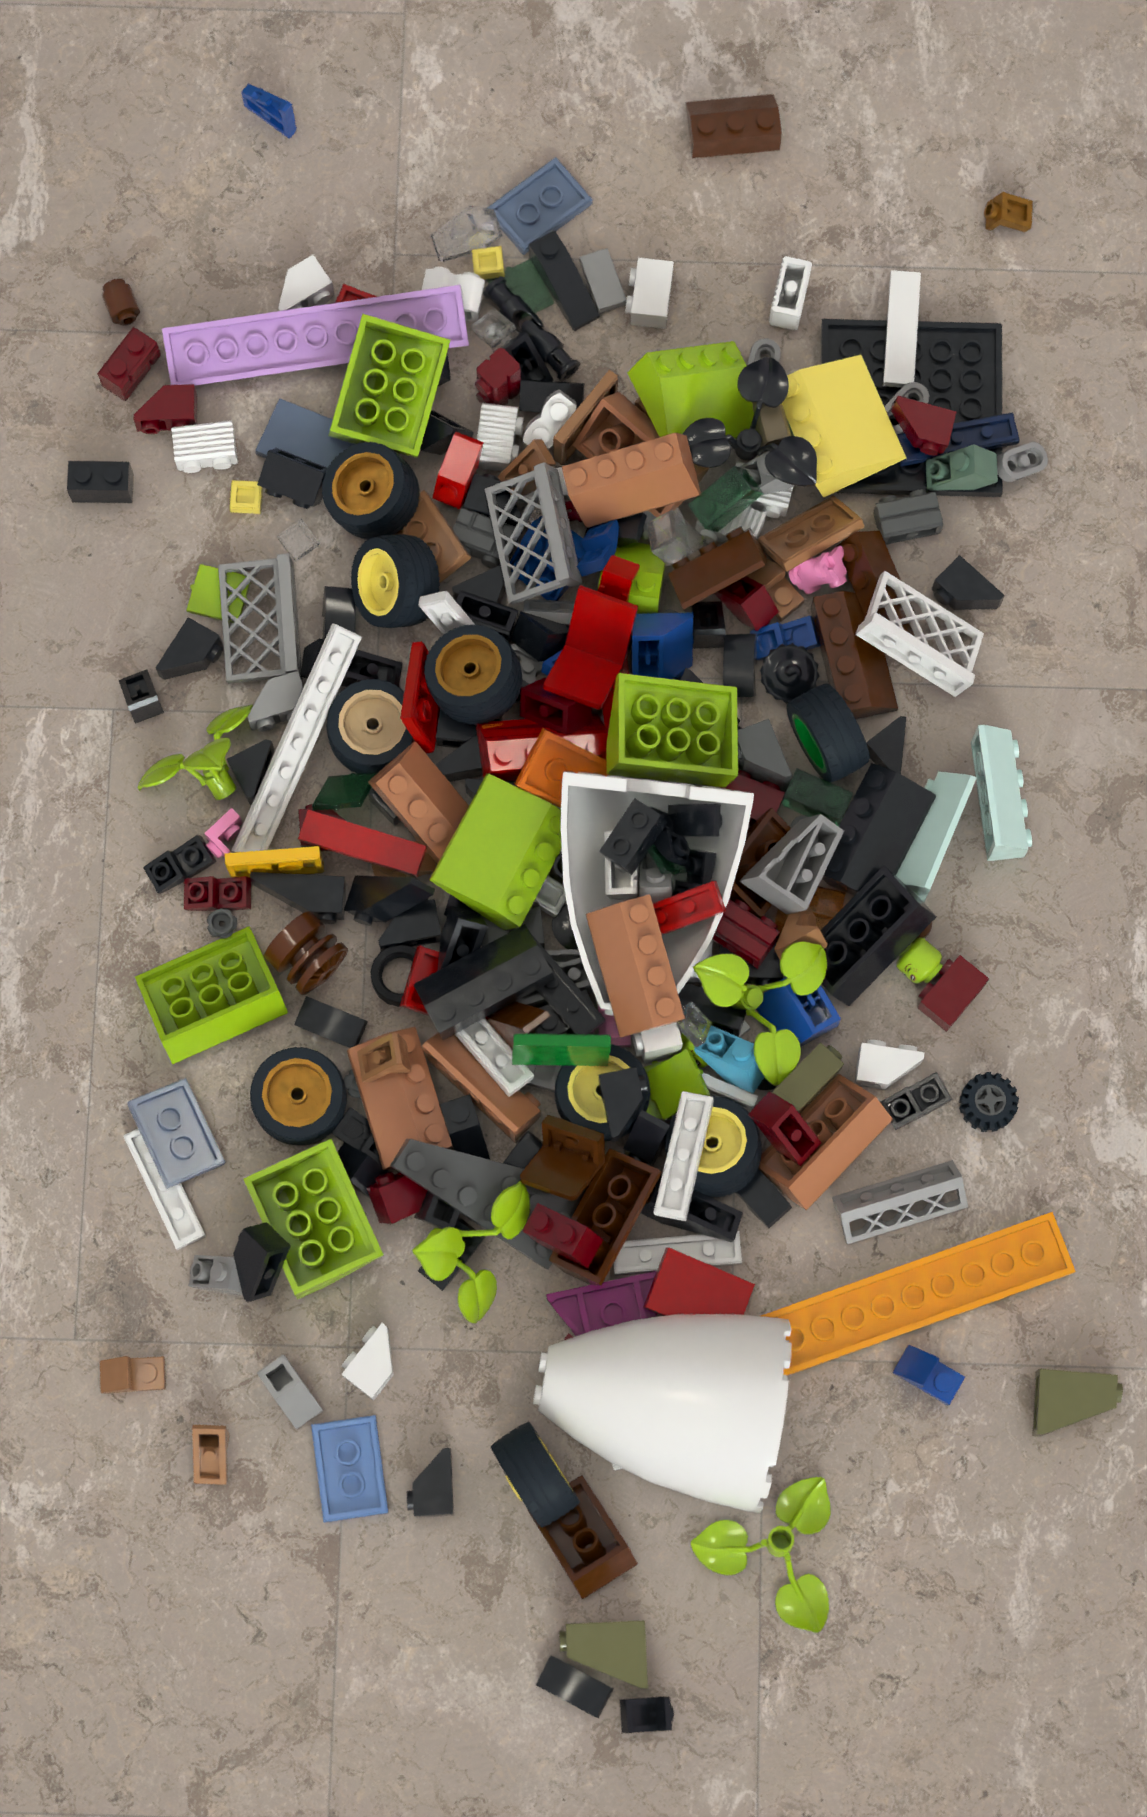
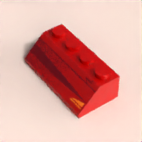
[476,714,608,782]

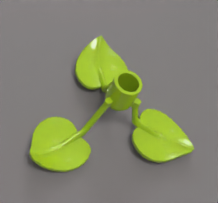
[137,704,253,800]
[693,942,827,1086]
[412,1181,530,1324]
[691,1477,831,1633]

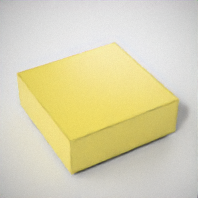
[472,246,505,280]
[229,480,263,514]

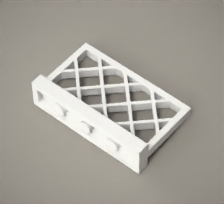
[856,571,984,697]

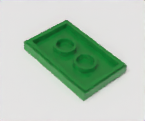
[512,1033,611,1066]

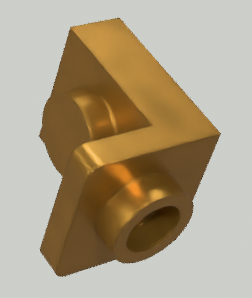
[984,192,1033,232]

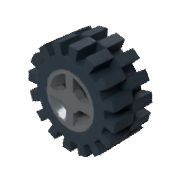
[959,1072,1019,1132]

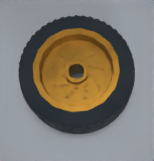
[322,442,420,540]
[424,624,522,725]
[250,1047,347,1146]

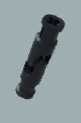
[483,277,580,382]

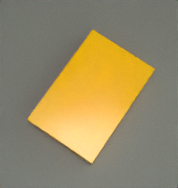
[224,846,324,878]

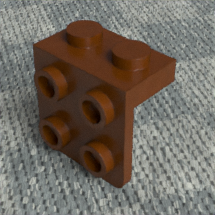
[520,1115,605,1201]

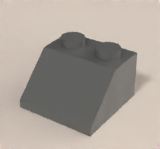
[738,719,792,792]

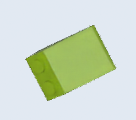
[597,543,668,614]

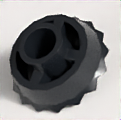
[760,643,820,703]

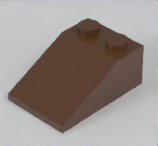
[729,808,791,919]
[527,1475,638,1600]

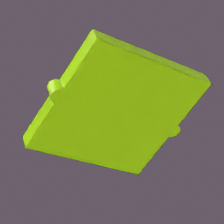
[186,564,251,623]
[646,1049,711,1120]

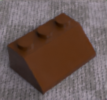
[686,94,782,158]
[668,526,768,610]

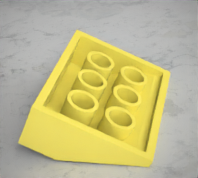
[782,355,907,497]

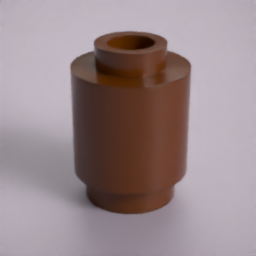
[102,278,140,326]

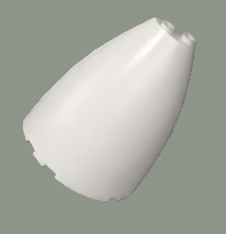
[560,771,754,1016]
[533,1314,791,1513]

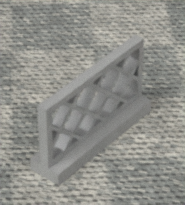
[485,462,582,604]
[218,553,302,684]

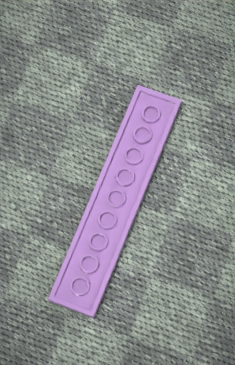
[162,285,469,386]

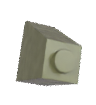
[772,1043,844,1114]
[1032,1369,1123,1437]
[559,1620,648,1689]

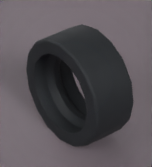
[370,944,416,1007]

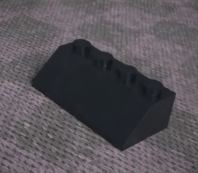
[822,763,936,896]
[821,866,937,1006]
[413,924,555,1040]

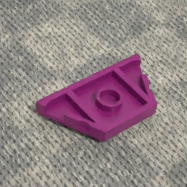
[546,1271,658,1336]

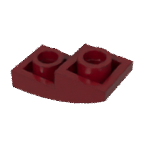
[184,876,251,911]

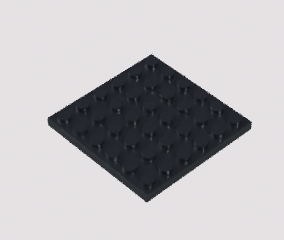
[821,319,1003,497]

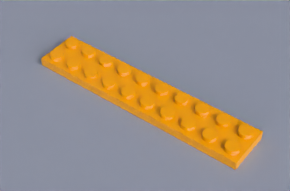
[761,1212,1076,1376]

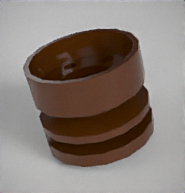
[264,911,348,995]

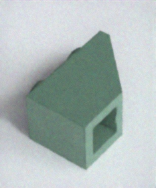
[926,444,998,491]

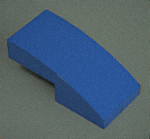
[577,520,619,577]
[750,615,820,661]

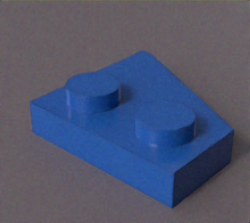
[241,84,297,139]

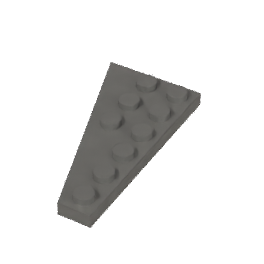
[390,1138,588,1269]

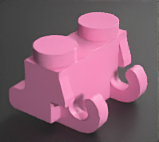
[789,546,847,594]

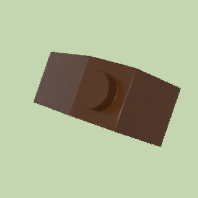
[487,1001,550,1049]

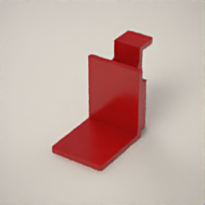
[543,555,640,710]

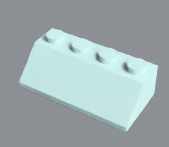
[971,725,1032,861]
[896,771,977,902]

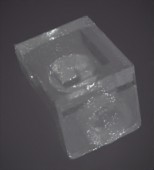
[471,308,519,352]

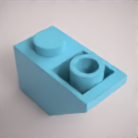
[694,1026,764,1093]

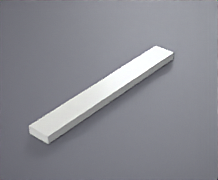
[232,623,362,852]

